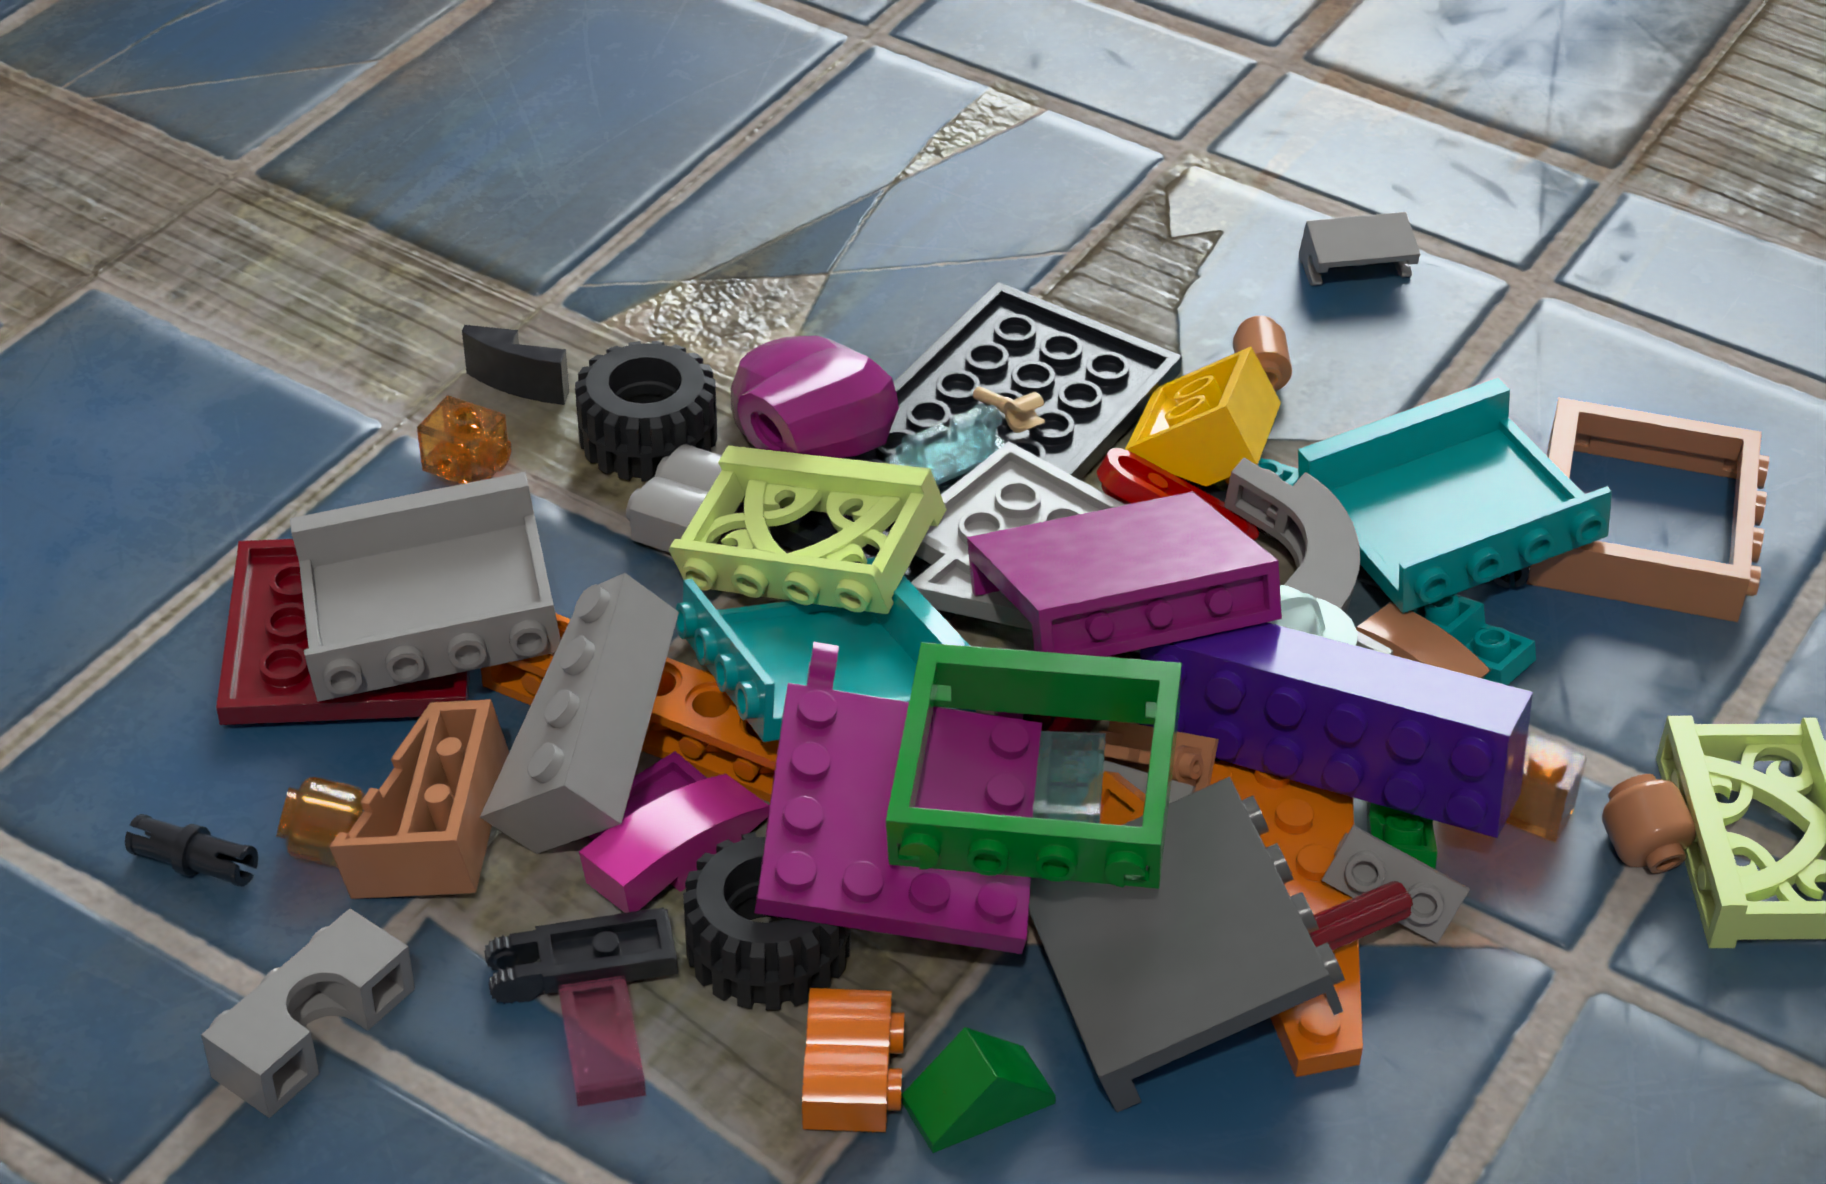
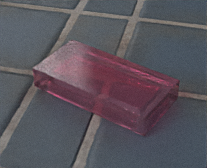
[558,976,646,1107]

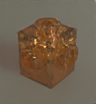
[417,395,511,484]

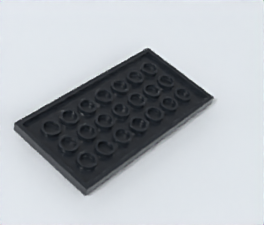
[769,282,1182,621]

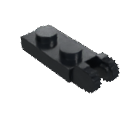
[484,907,678,1004]

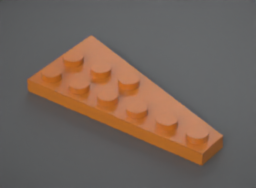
[1210,760,1363,1077]

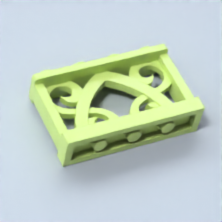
[669,445,947,614]
[1656,716,1826,948]

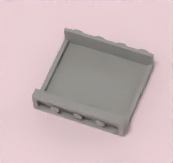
[290,472,561,702]

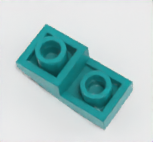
[1411,594,1536,685]

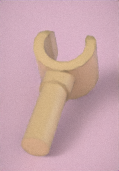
[973,386,1045,433]

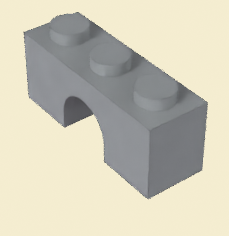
[201,909,415,1118]

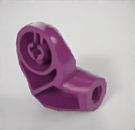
[731,335,899,458]

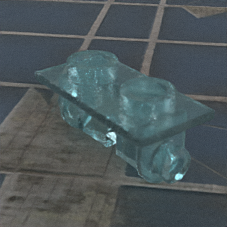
[886,403,1005,485]

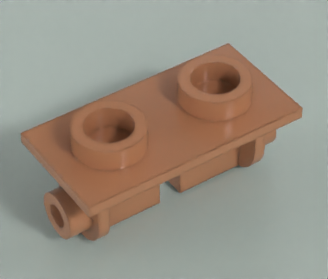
[1084,721,1219,792]

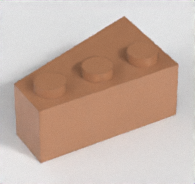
[329,699,509,899]

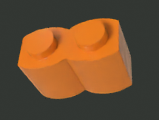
[802,988,905,1132]

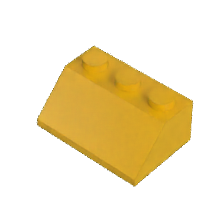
[1125,346,1281,487]

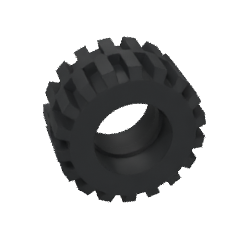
[575,341,717,481]
[683,832,851,1010]

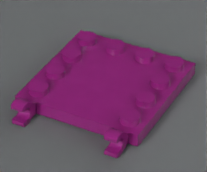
[755,642,1042,954]

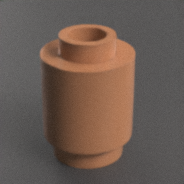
[1233,316,1292,391]

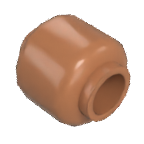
[1601,774,1697,873]

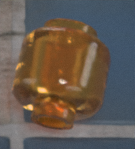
[276,777,365,868]

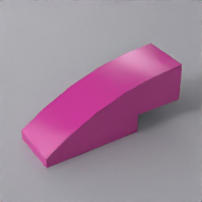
[579,774,770,913]

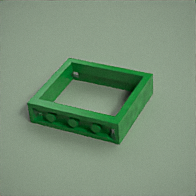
[886,642,1182,889]

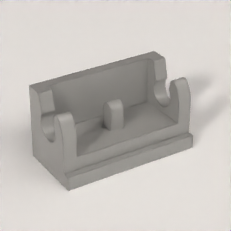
[1298,212,1421,286]

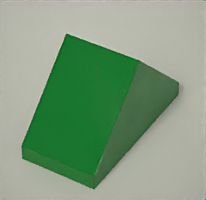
[901,1027,1056,1153]

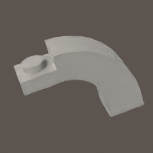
[1224,458,1360,615]

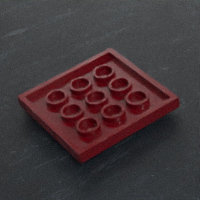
[216,539,470,725]

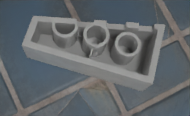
[480,573,679,854]

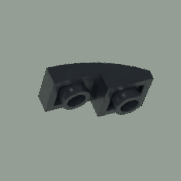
[462,325,569,405]

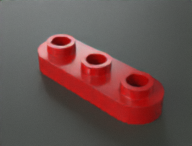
[1097,448,1259,541]

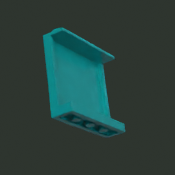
[1298,378,1612,613]
[675,557,976,742]

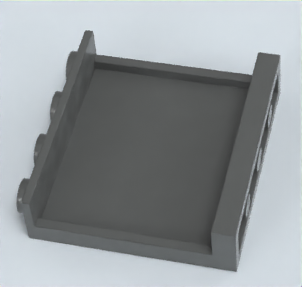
[1029,777,1345,1113]

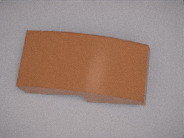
[1356,603,1491,679]

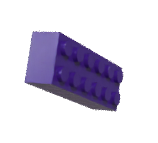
[1138,622,1533,838]

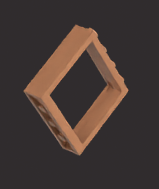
[1527,397,1769,622]

